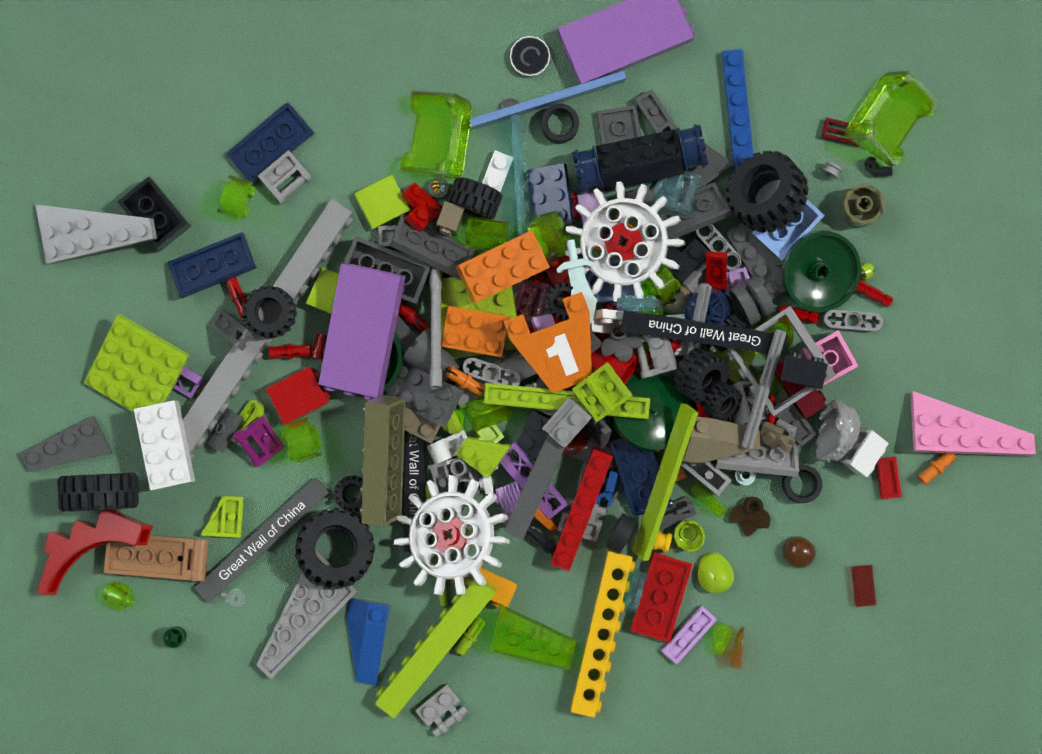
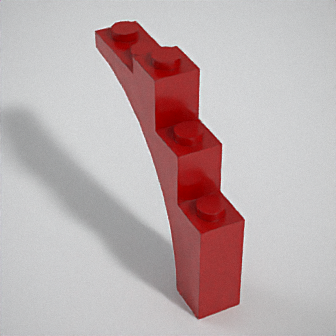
[37,509,153,596]

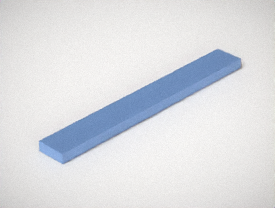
[469,71,626,130]

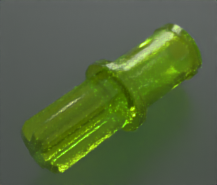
[690,481,726,517]

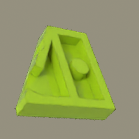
[455,437,511,479]
[201,496,244,538]

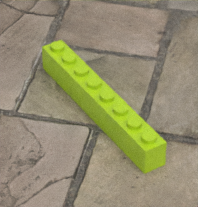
[375,576,497,719]

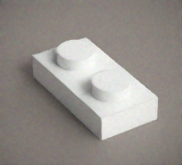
[482,150,514,193]

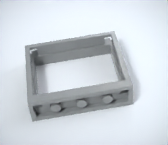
[726,306,836,416]

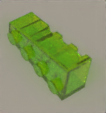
[489,604,576,670]

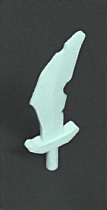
[557,239,597,325]

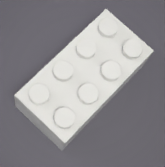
[134,400,195,490]

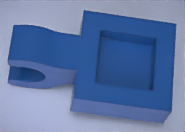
[596,471,618,507]

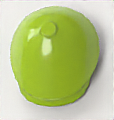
[442,404,464,435]
[698,553,734,593]

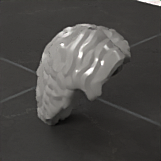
[815,400,861,463]

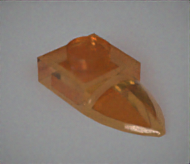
[728,627,744,669]

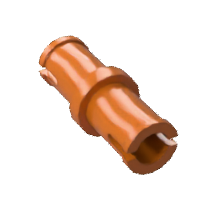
[445,365,485,397]
[917,453,957,486]

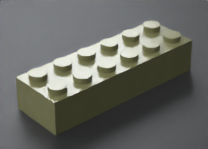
[360,395,406,527]

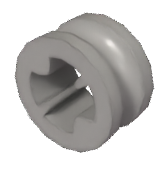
[822,161,843,179]

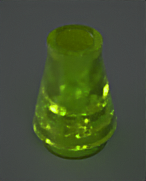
[711,623,733,655]

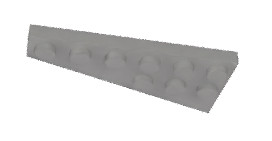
[36,205,157,264]
[257,548,358,679]

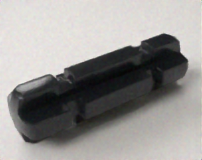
[526,524,555,554]

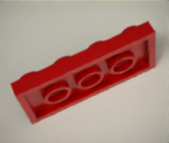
[630,552,693,643]

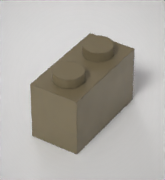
[437,201,465,237]
[404,407,441,444]

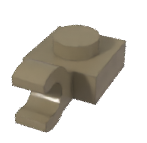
[760,421,796,453]

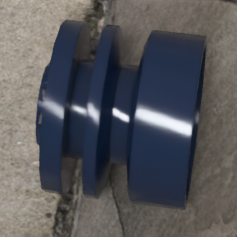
[684,289,734,324]

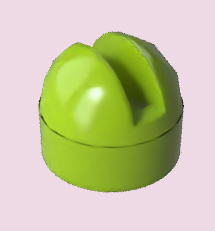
[860,263,875,281]

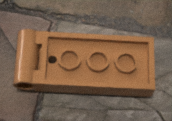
[104,535,209,581]

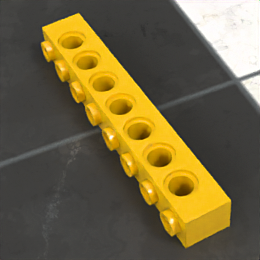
[570,550,635,718]

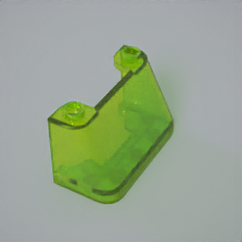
[845,71,939,166]
[400,91,472,180]

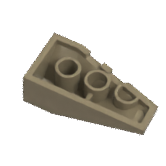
[682,417,760,464]

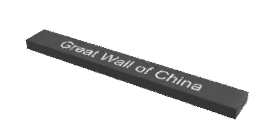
[195,478,330,603]

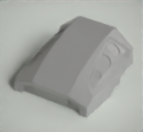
[428,457,481,495]

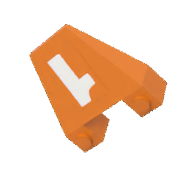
[504,292,592,393]

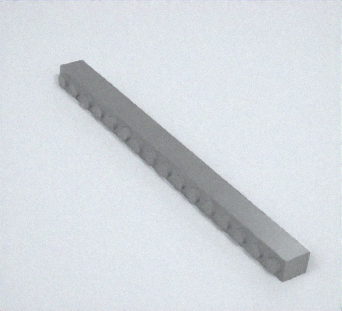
[183,199,354,463]

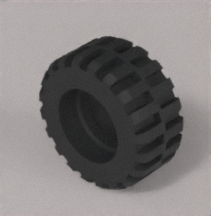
[726,151,809,233]
[57,473,139,512]
[295,508,375,590]

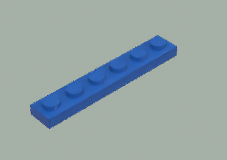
[722,49,753,172]

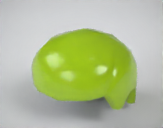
[673,519,705,552]

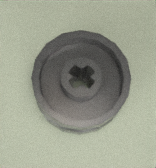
[729,275,776,328]

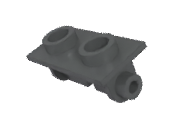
[659,496,696,531]

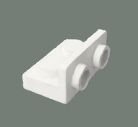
[590,309,623,334]

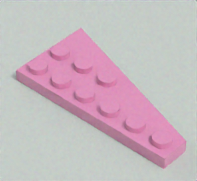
[910,391,1036,456]

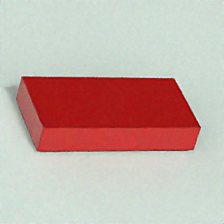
[876,456,902,500]

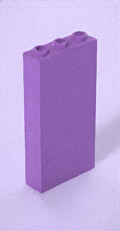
[557,0,695,85]
[319,263,405,400]

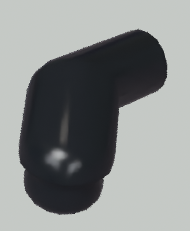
[864,156,893,177]

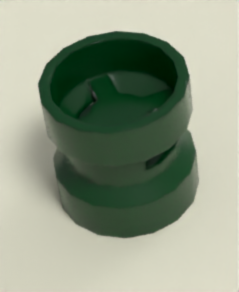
[163,626,187,648]

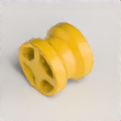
[652,531,672,553]

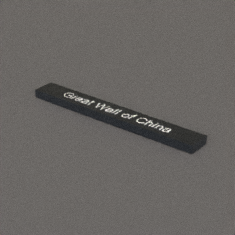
[620,310,788,356]
[404,430,425,552]

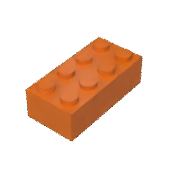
[455,230,550,304]

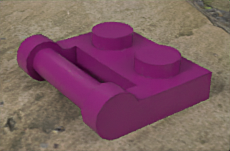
[232,415,285,467]

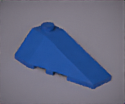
[347,598,391,685]

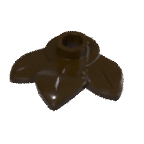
[729,496,770,537]

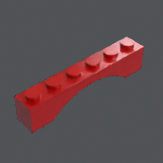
[550,447,613,571]

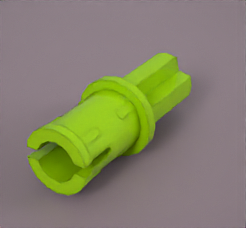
[454,616,485,656]

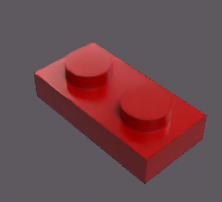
[706,251,728,289]

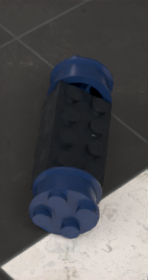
[572,124,708,193]

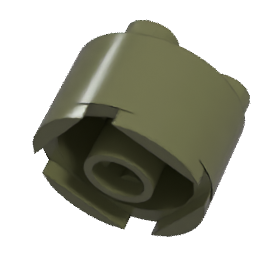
[840,183,885,227]

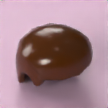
[782,536,816,568]

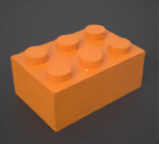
[441,306,512,357]

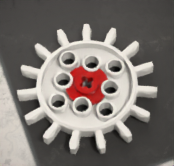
[565,182,685,302]
[394,475,510,595]

